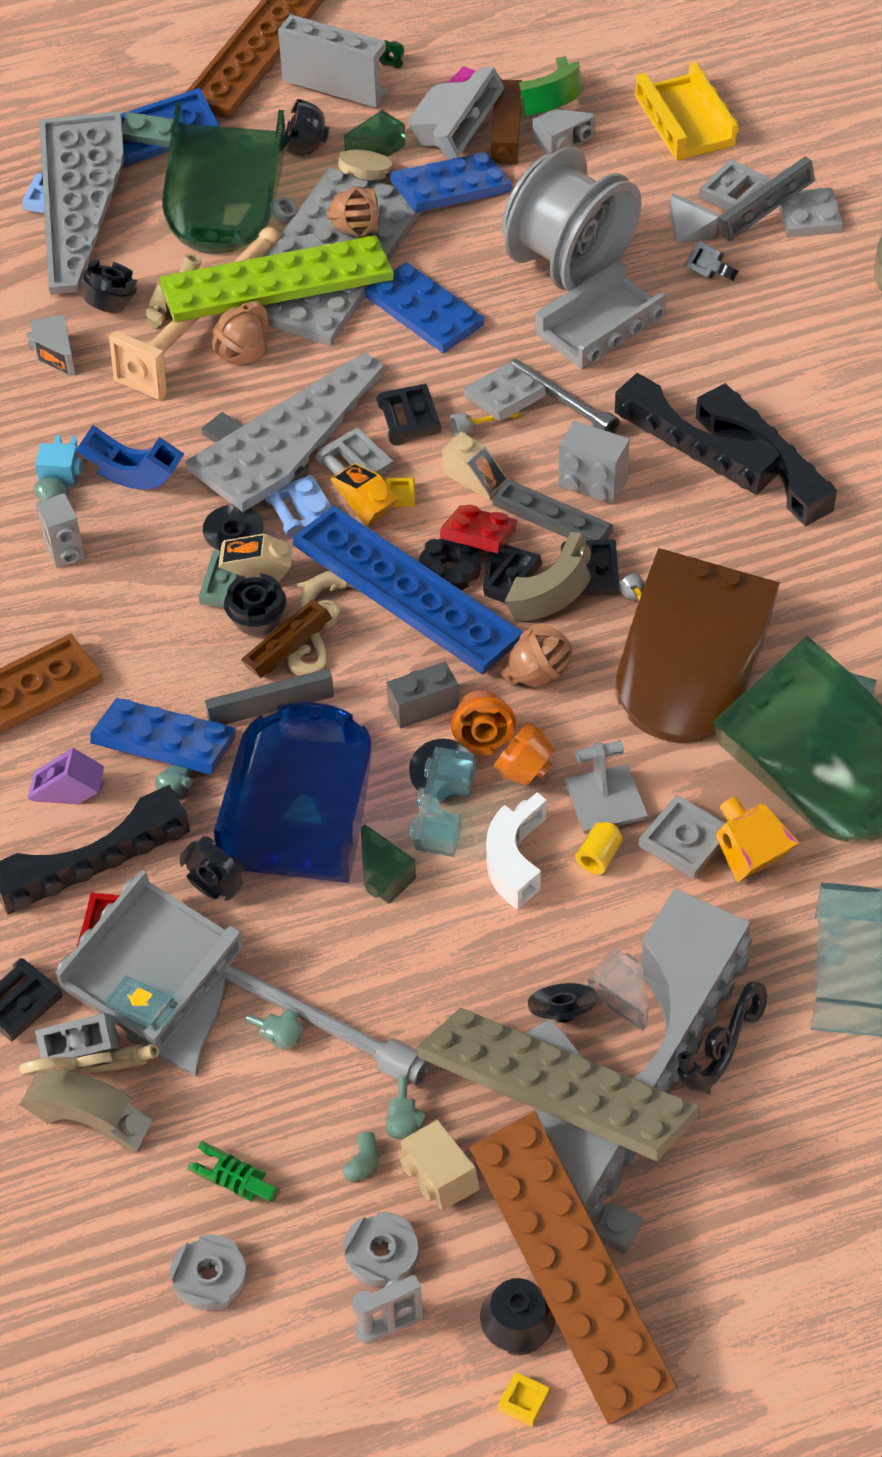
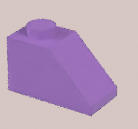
[28,748,104,804]

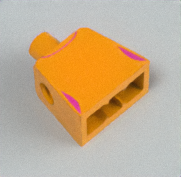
[716,796,799,883]

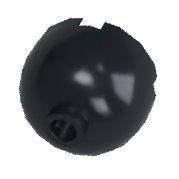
[284,98,329,155]

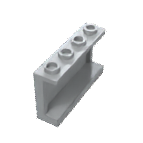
[278,14,387,108]
[535,260,666,369]

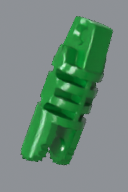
[187,1140,280,1202]

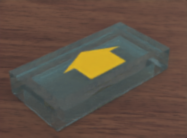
[105,976,178,1031]

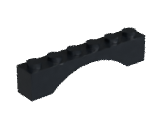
[614,373,780,495]
[695,383,837,527]
[0,784,190,915]

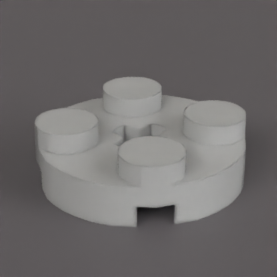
[344,1212,419,1288]
[171,1234,247,1311]

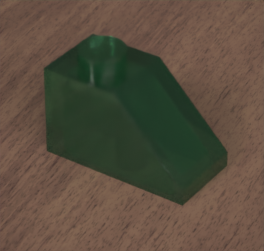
[344,110,406,157]
[360,824,416,904]

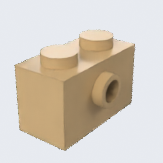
[400,1120,480,1211]

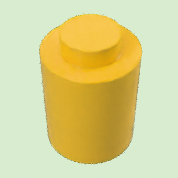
[575,822,623,875]

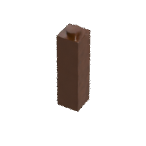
[491,80,522,164]

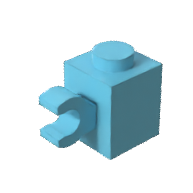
[35,435,83,487]

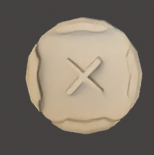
[338,150,392,180]

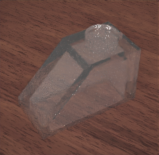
[588,947,649,1031]

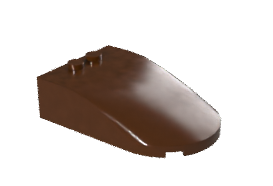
[615,548,780,743]

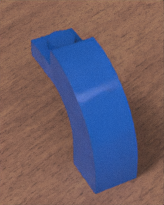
[75,425,184,489]

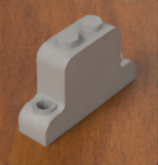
[408,67,505,158]

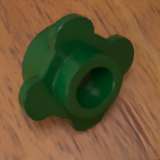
[379,40,405,69]

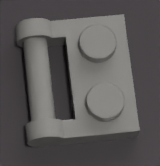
[699,159,770,211]
[315,427,394,476]
[352,1274,423,1344]

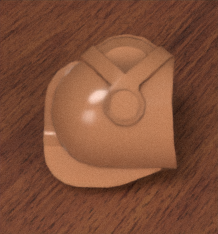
[327,186,379,238]
[211,301,269,365]
[501,623,572,687]

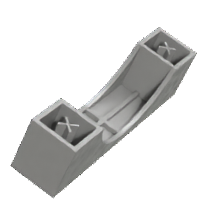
[537,888,752,1226]

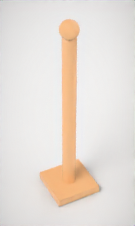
[109,227,281,401]

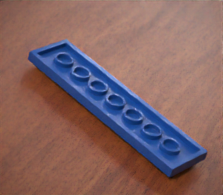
[293,505,523,675]

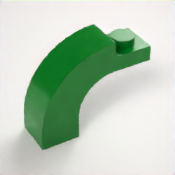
[519,56,584,116]

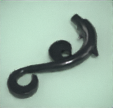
[677,981,768,1094]

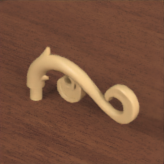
[288,571,354,676]
[19,1044,159,1076]

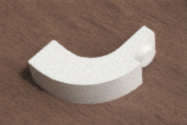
[486,793,547,910]

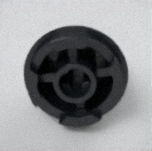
[82,260,137,313]
[224,573,287,636]
[480,1278,556,1355]

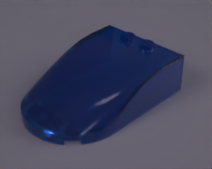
[214,702,371,883]

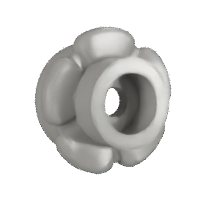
[270,197,296,223]

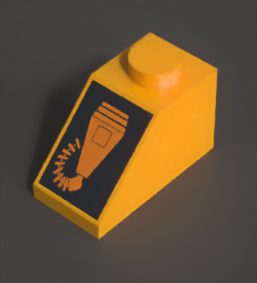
[331,463,398,527]

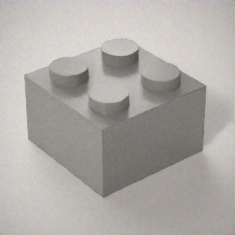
[558,421,630,504]

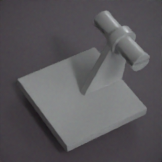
[565,740,648,834]

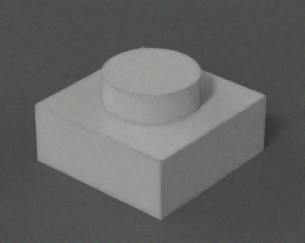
[596,1202,643,1254]

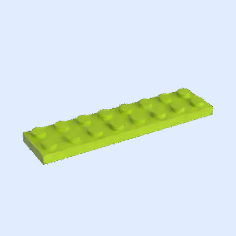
[159,235,393,323]

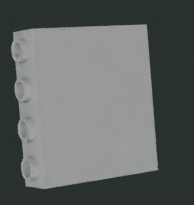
[55,869,244,1053]

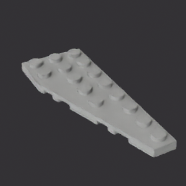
[39,111,125,295]
[185,352,385,512]

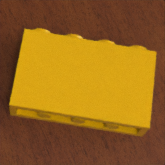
[635,61,739,161]

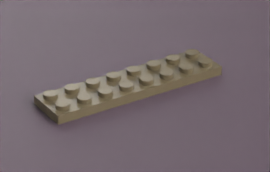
[417,1007,699,1161]

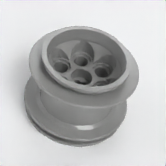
[502,146,642,291]

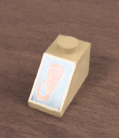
[442,432,508,501]
[219,534,293,582]

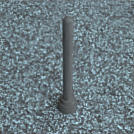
[510,359,620,434]

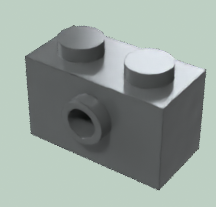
[386,661,459,729]

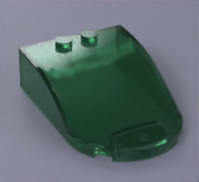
[162,102,286,254]
[713,636,882,842]

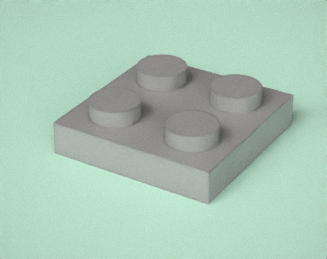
[779,188,843,238]
[464,363,546,421]
[638,795,725,879]

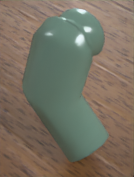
[343,1132,379,1182]

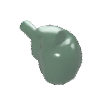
[33,477,69,501]
[155,764,194,798]
[246,1009,304,1050]
[385,1077,425,1140]

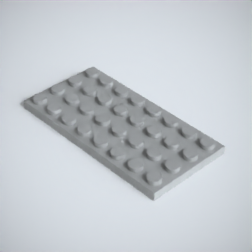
[263,168,423,346]

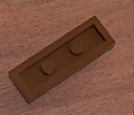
[241,599,332,678]

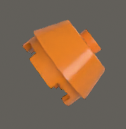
[451,690,516,756]
[493,722,556,786]

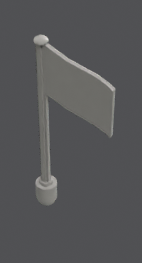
[127,964,430,1086]

